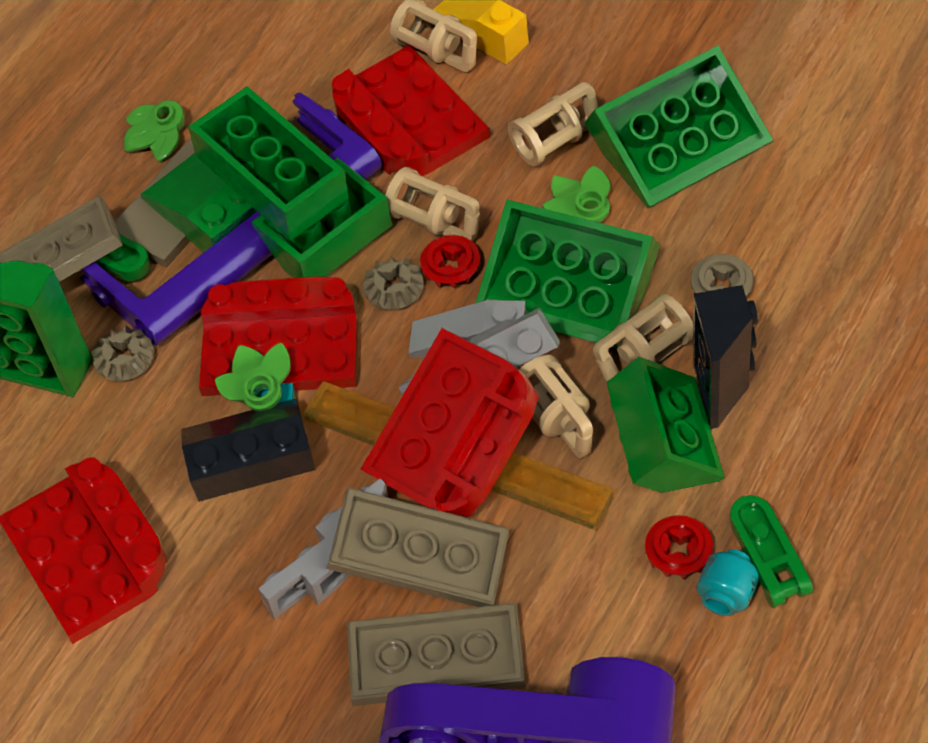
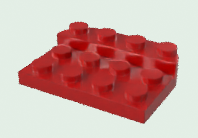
[332,45,490,176]
[199,277,358,396]
[360,328,538,518]
[0,457,167,644]

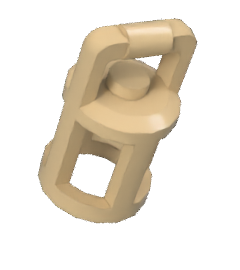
[390,0,477,72]
[507,82,598,167]
[385,167,480,242]
[593,294,693,381]
[519,355,593,458]

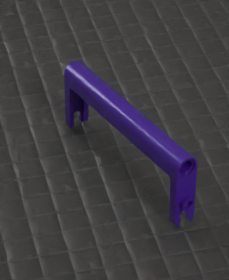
[80,92,382,346]

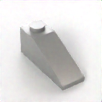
[409,300,527,358]

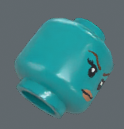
[696,549,759,616]

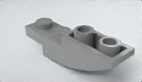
[398,308,560,394]
[258,478,389,619]

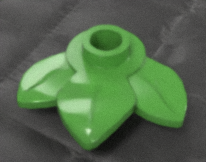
[124,100,185,163]
[542,166,611,223]
[215,343,291,411]

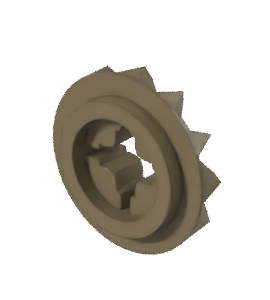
[691,254,753,295]
[362,256,424,310]
[91,325,154,382]

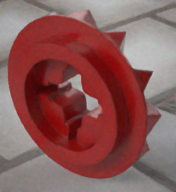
[420,235,481,288]
[645,515,713,579]

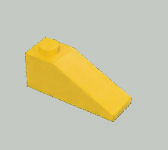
[433,0,529,65]

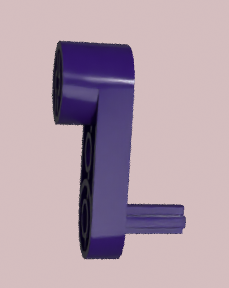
[379,657,676,743]

